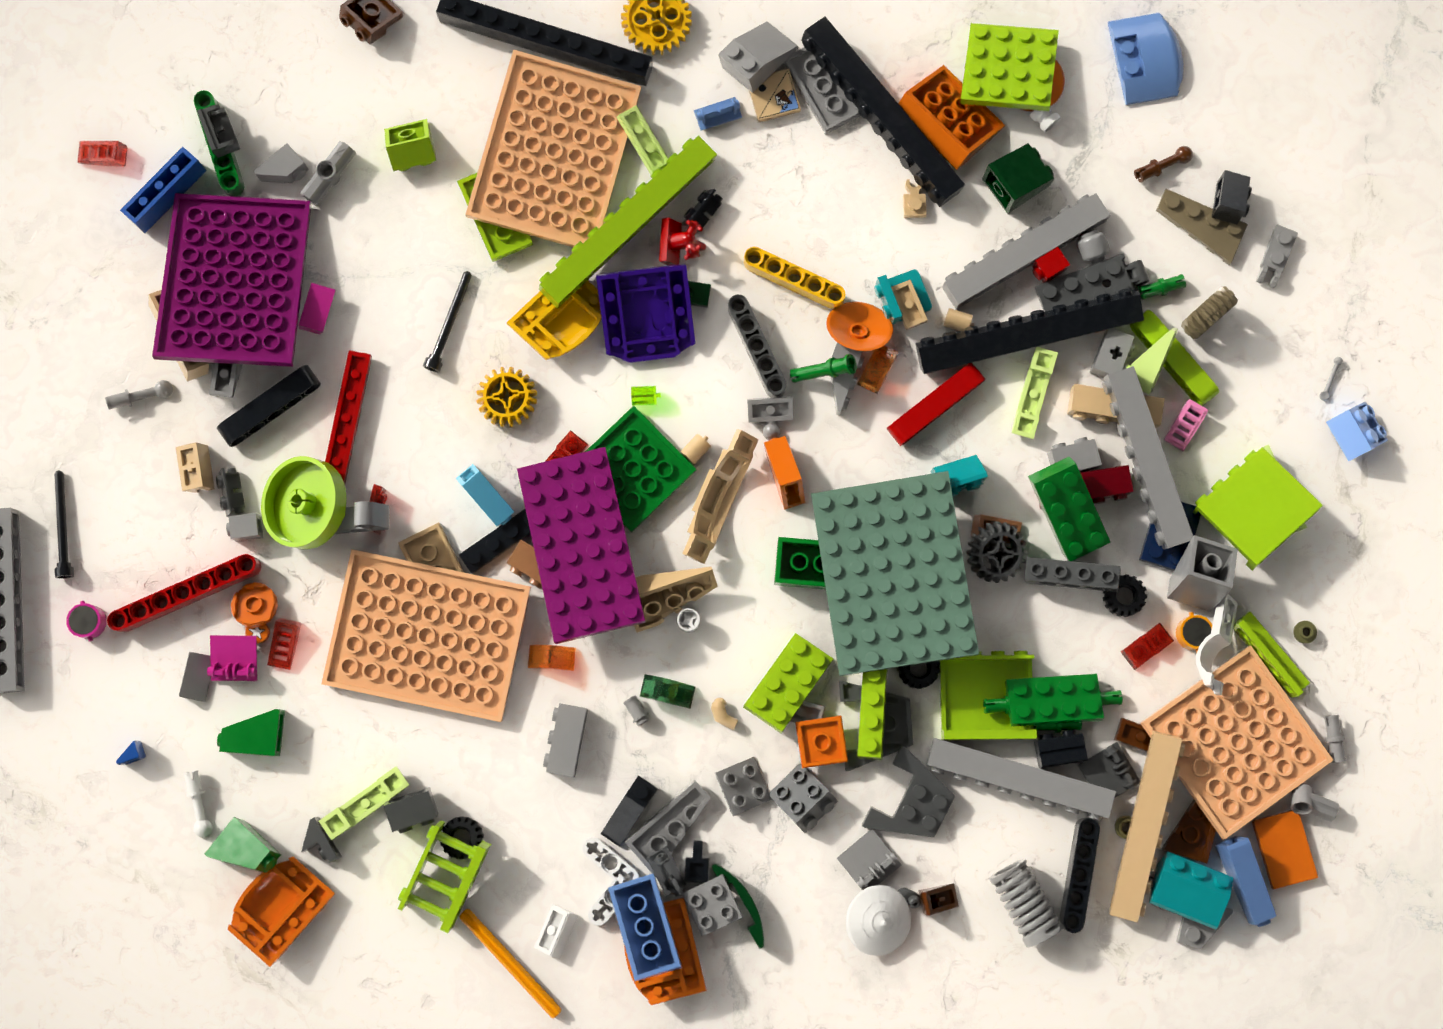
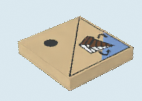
[749,69,801,123]

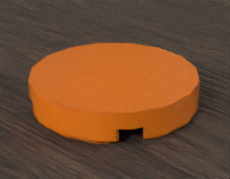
[231,582,278,628]

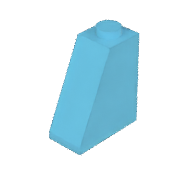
[456,464,514,526]

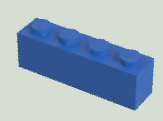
[120,146,207,233]

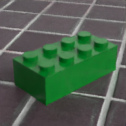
[1028,456,1111,561]
[774,537,826,590]

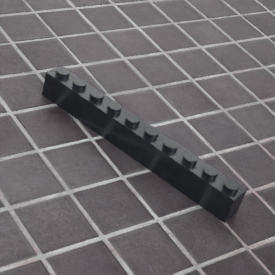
[436,0,653,86]
[801,16,965,207]
[915,288,1144,374]

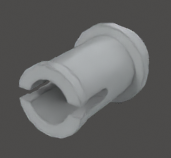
[623,695,649,726]

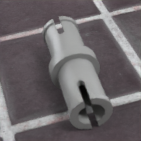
[1324,715,1346,763]

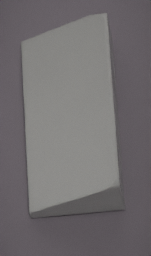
[179,652,211,702]

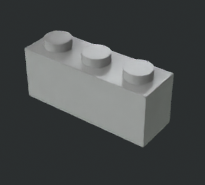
[543,703,588,777]

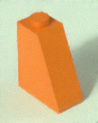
[764,436,806,510]

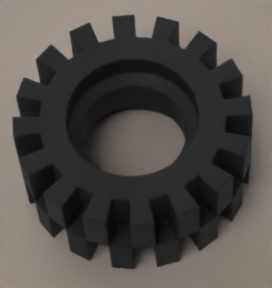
[1102,574,1147,617]
[897,661,940,689]
[440,817,484,860]

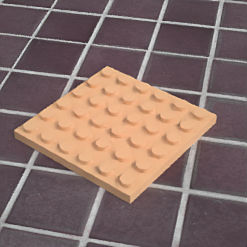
[1140,645,1333,840]

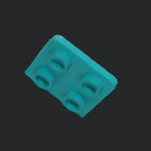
[874,269,932,325]

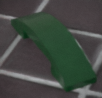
[712,863,764,949]

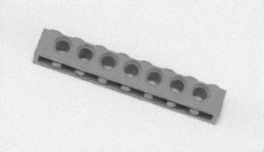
[0,507,25,693]

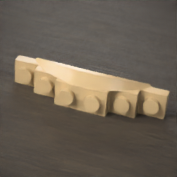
[682,429,759,564]

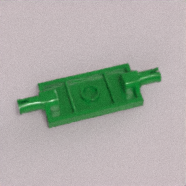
[983,674,1123,727]

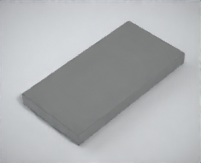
[784,47,861,135]

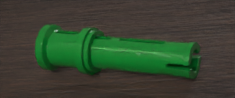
[790,354,857,383]

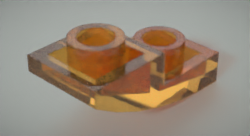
[857,345,899,394]

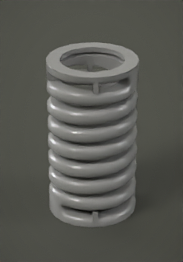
[989,859,1064,948]

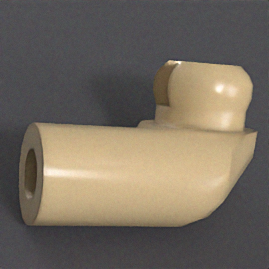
[711,698,738,730]

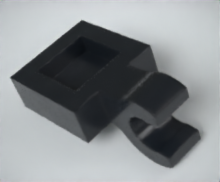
[684,840,709,882]

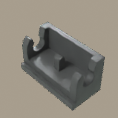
[197,104,240,158]

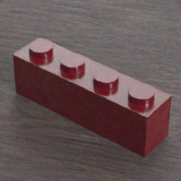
[1039,465,1134,509]

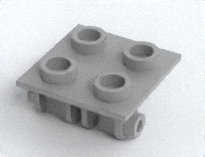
[715,757,772,816]
[837,829,902,890]
[682,874,743,936]

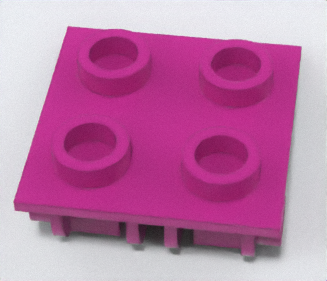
[207,635,258,681]

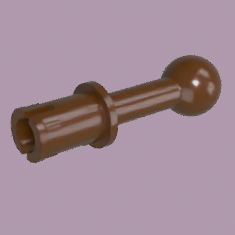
[1134,146,1193,183]

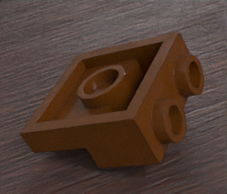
[339,0,403,45]

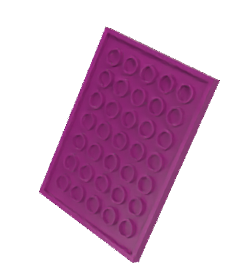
[152,193,311,367]

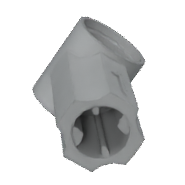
[1291,784,1339,822]

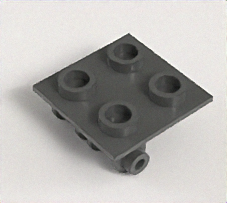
[1078,742,1140,798]

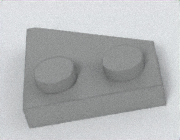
[1176,908,1233,949]

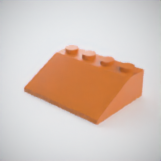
[898,65,1005,170]

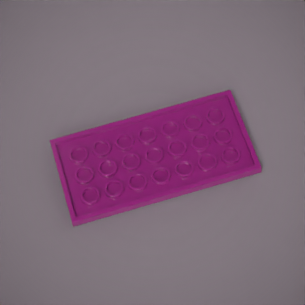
[517,447,646,644]

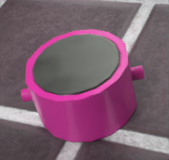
[66,601,107,642]

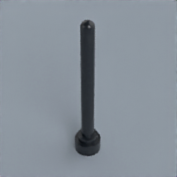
[423,271,472,373]
[54,470,74,579]

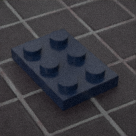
[1139,502,1201,571]

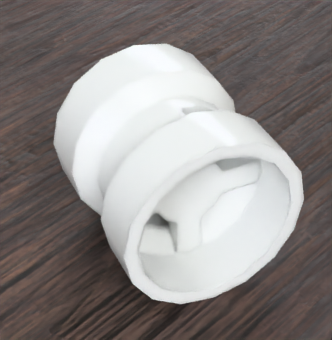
[1030,106,1061,133]
[677,608,700,633]

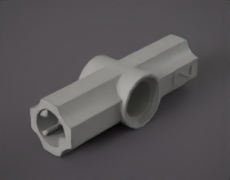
[300,141,356,206]

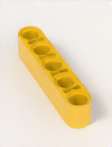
[744,247,846,309]

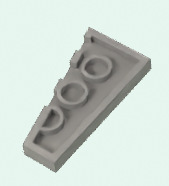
[625,780,711,875]

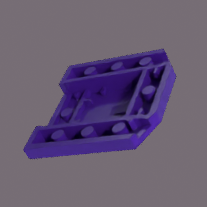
[596,264,696,363]

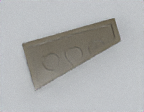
[1156,189,1248,265]

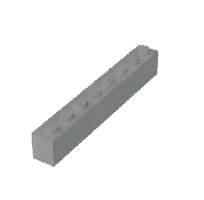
[942,193,1110,309]
[1102,366,1193,549]
[926,738,1116,821]

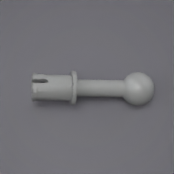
[105,380,173,410]

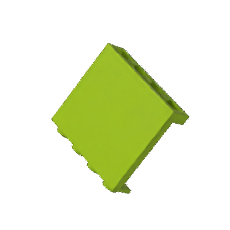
[1193,447,1323,571]
[939,651,1037,740]

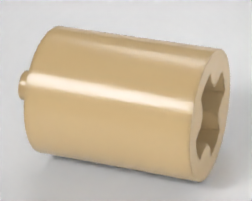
[943,308,975,332]
[680,434,711,465]

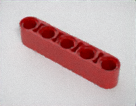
[887,363,986,447]

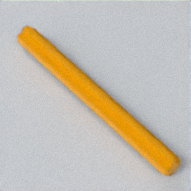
[459,909,562,1018]

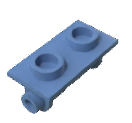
[694,97,742,131]

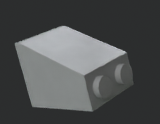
[1167,535,1238,612]

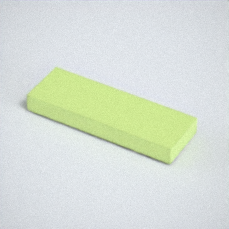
[617,105,668,175]

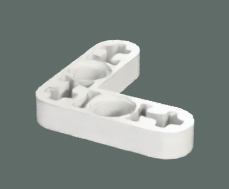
[582,837,639,926]

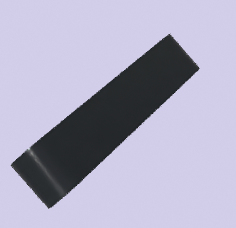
[217,365,321,447]
[1059,818,1100,933]

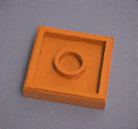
[795,716,848,768]

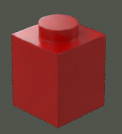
[1032,247,1070,283]

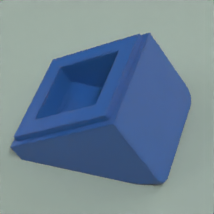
[116,740,146,765]

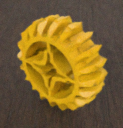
[476,367,537,427]

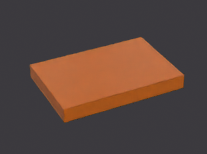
[1252,810,1318,889]

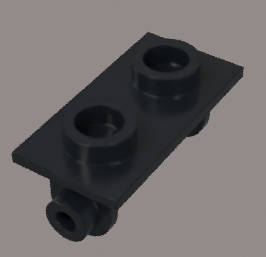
[682,189,723,233]

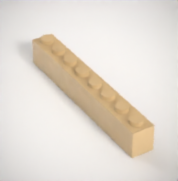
[1109,730,1185,922]

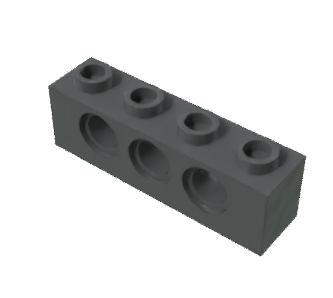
[1024,557,1121,593]

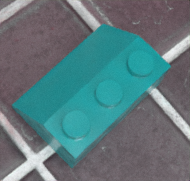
[1149,851,1234,929]

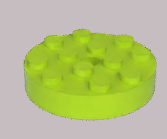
[261,456,347,549]

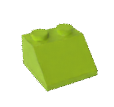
[384,119,436,171]

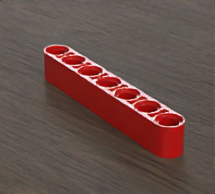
[107,554,262,632]

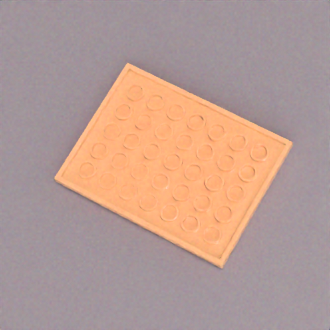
[465,49,641,247]
[321,549,531,722]

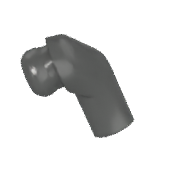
[897,887,921,909]

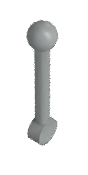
[1319,357,1343,400]

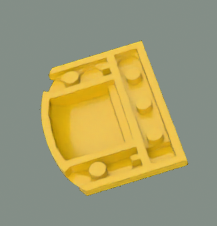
[507,281,602,360]

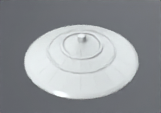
[846,885,911,956]

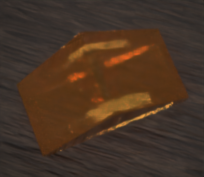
[528,645,576,671]

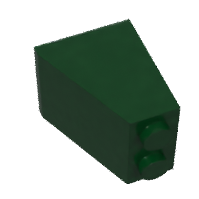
[982,143,1054,214]

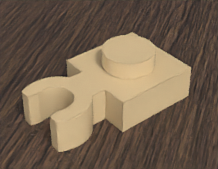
[903,179,927,218]

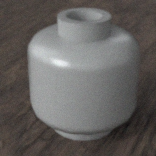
[1077,229,1110,264]

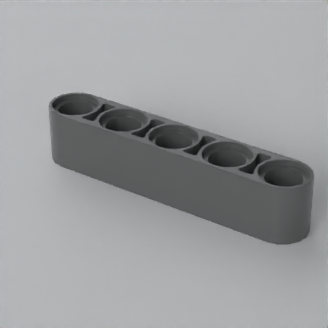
[728,294,786,398]

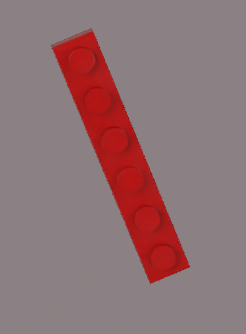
[325,350,372,484]

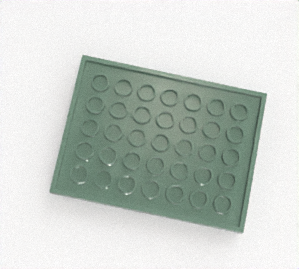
[811,471,979,676]

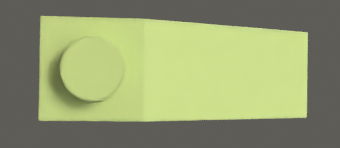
[1126,327,1178,394]

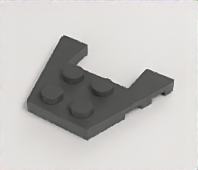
[839,681,913,771]
[862,745,955,837]

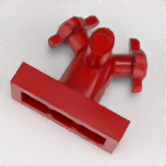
[659,217,706,266]

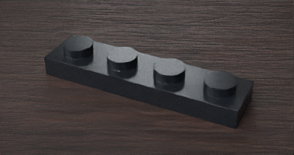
[459,509,531,574]

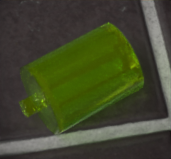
[631,386,661,406]

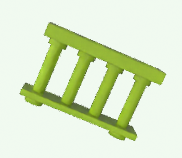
[398,820,491,933]

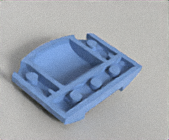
[1107,13,1183,105]

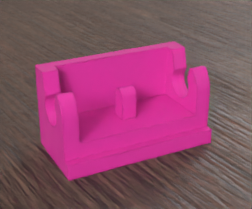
[299,283,336,335]

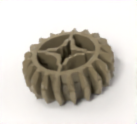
[1181,286,1238,339]

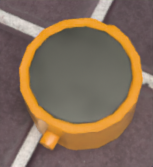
[1176,612,1212,653]

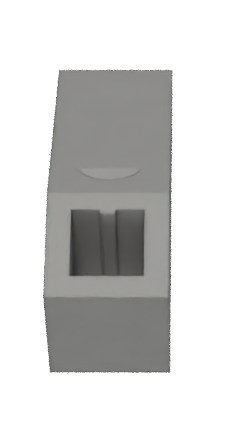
[831,342,865,416]

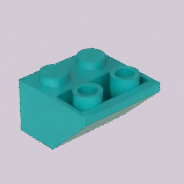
[931,455,988,497]

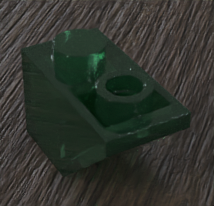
[639,674,696,709]

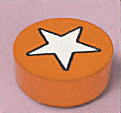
[245,624,270,644]

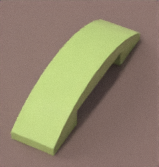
[1011,347,1058,439]
[319,766,409,840]

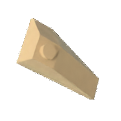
[634,567,718,633]

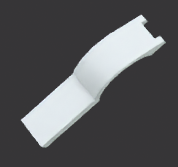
[1196,594,1238,696]

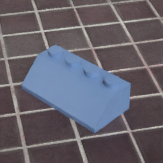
[608,874,682,981]

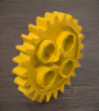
[621,0,692,55]

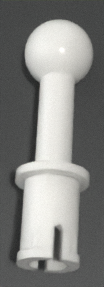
[183,770,213,838]

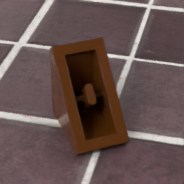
[918,883,959,916]

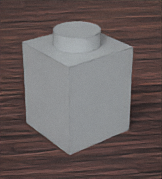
[226,513,264,542]

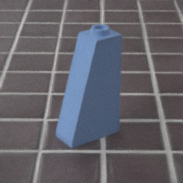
[1214,836,1276,927]

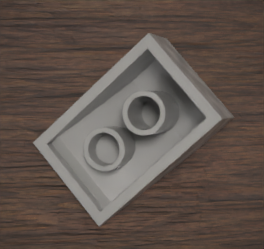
[718,21,799,93]

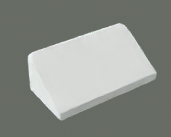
[534,904,578,959]

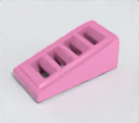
[1164,399,1209,451]

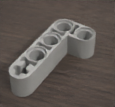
[335,501,389,534]

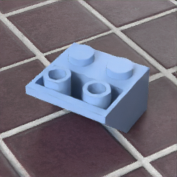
[1326,401,1388,461]

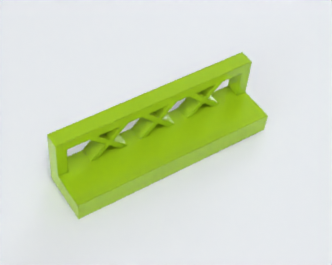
[1233,611,1310,698]

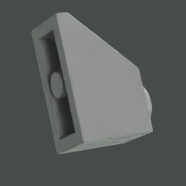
[253,143,309,183]

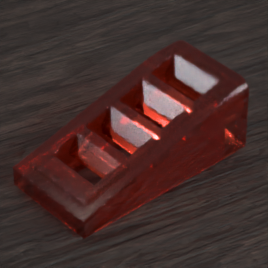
[77,141,127,167]
[267,618,301,670]

